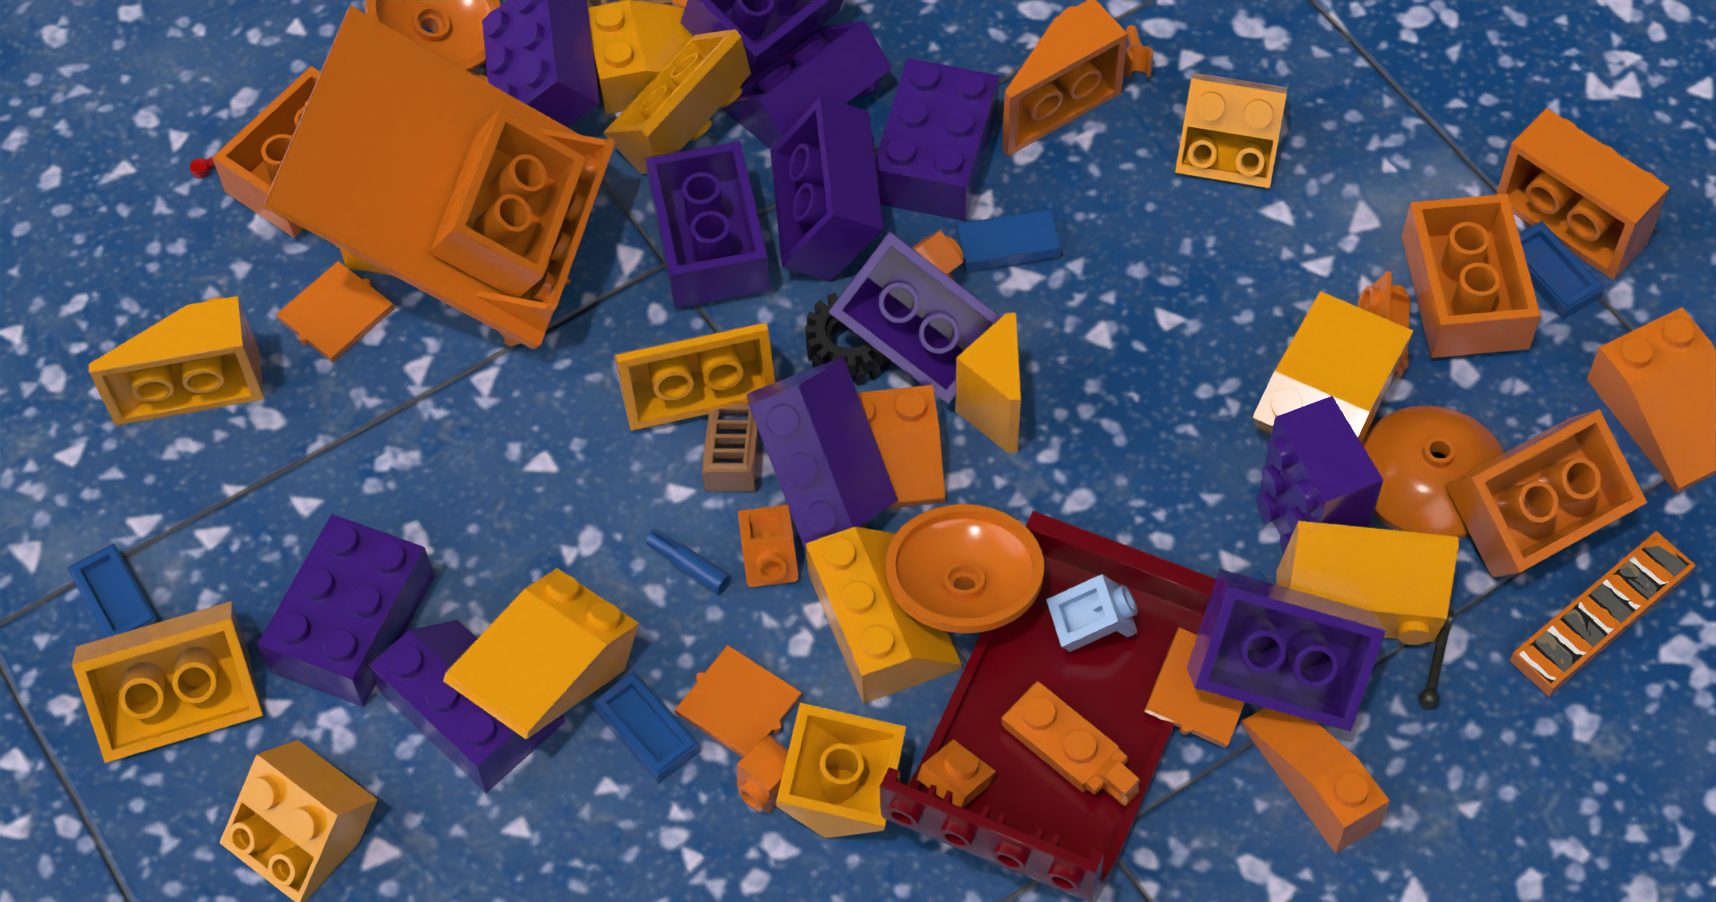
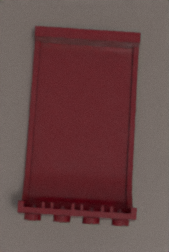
[880,511,1216,902]

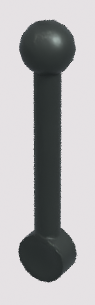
[1418,610,1454,709]

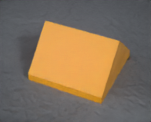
[955,313,1021,453]
[775,703,906,839]

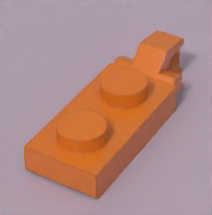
[1001,681,1140,807]

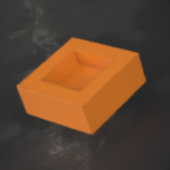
[917,739,996,808]

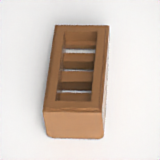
[702,403,759,492]

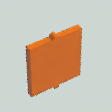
[276,261,395,363]
[1144,627,1245,748]
[675,645,802,758]

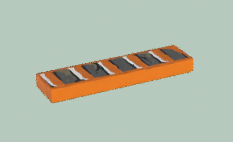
[1510,531,1696,697]

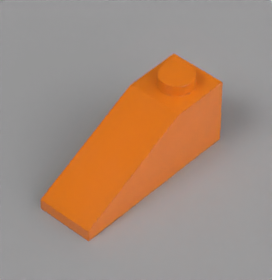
[1241,708,1390,853]

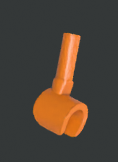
[1124,25,1154,77]

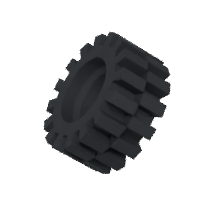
[805,293,891,386]

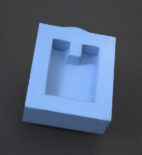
[1046,574,1137,652]

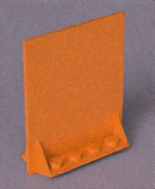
[262,5,616,349]

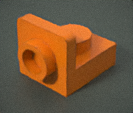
[738,504,798,587]

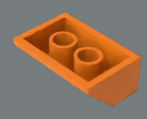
[857,385,945,509]

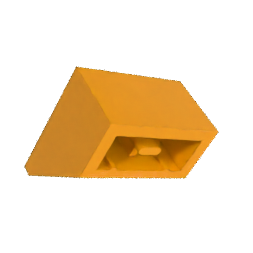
[1175,73,1288,188]
[219,740,378,902]

